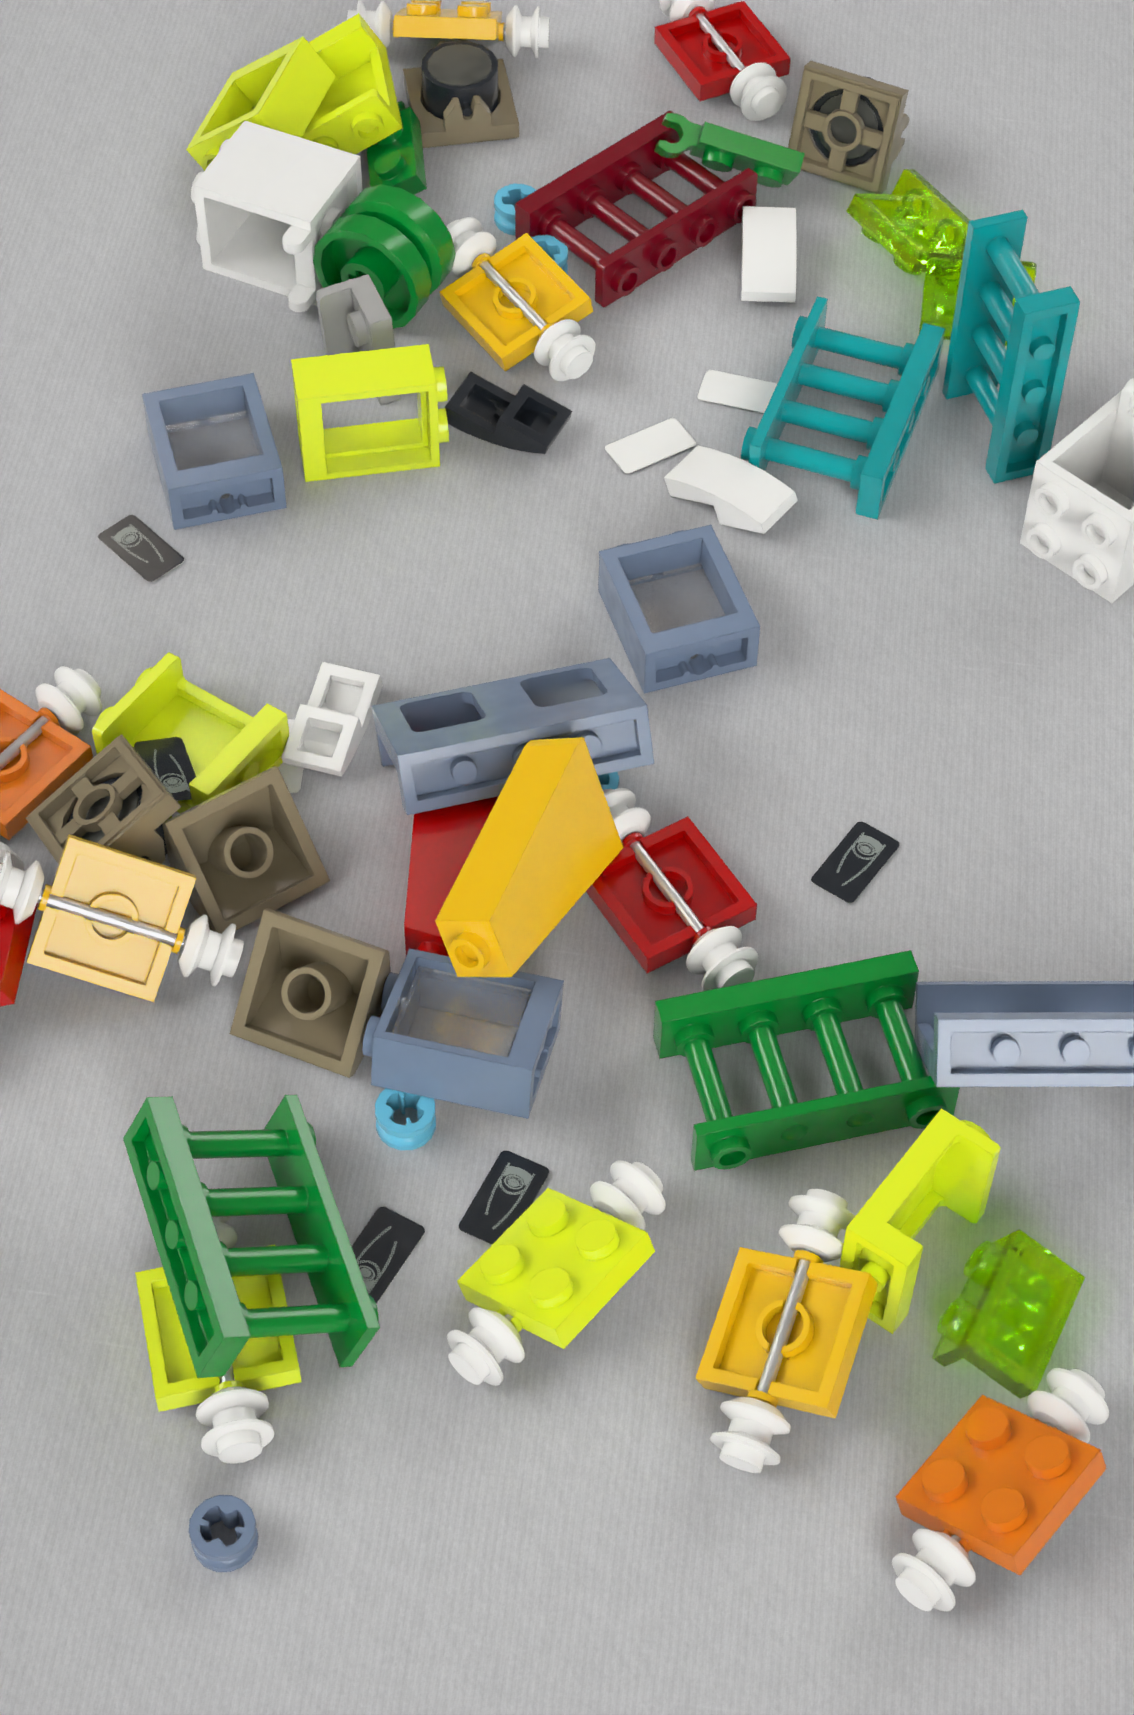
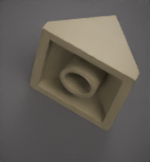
[162,766,330,934]
[229,908,391,1078]

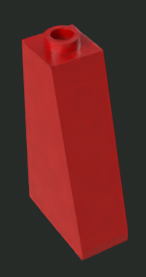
[404,796,499,957]

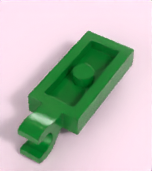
[367,100,427,195]
[655,113,805,188]

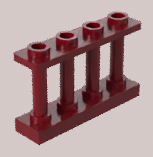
[515,110,758,308]

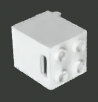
[191,121,362,312]
[1020,378,1134,603]

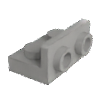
[316,274,402,405]

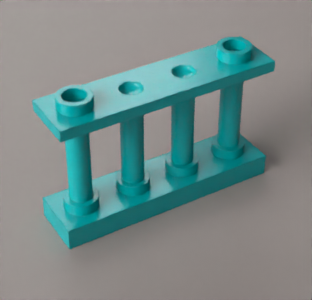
[942,210,1080,484]
[741,296,945,520]

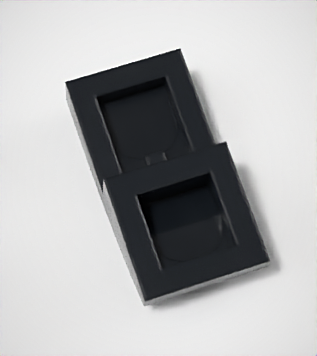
[445,372,572,454]

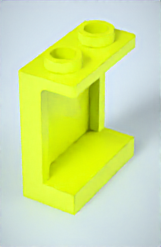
[302,13,403,155]
[92,652,290,814]
[839,1109,1001,1334]

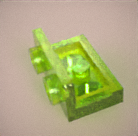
[846,169,971,275]

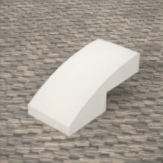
[741,206,797,303]
[664,445,798,534]
[281,662,383,777]

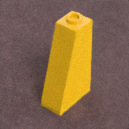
[435,737,623,977]

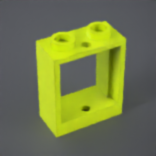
[186,36,336,171]
[291,344,449,482]

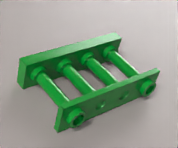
[653,950,960,1171]
[123,1095,380,1378]

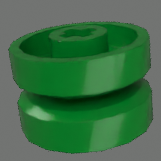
[313,184,456,329]

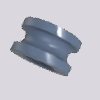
[188,1495,259,1572]

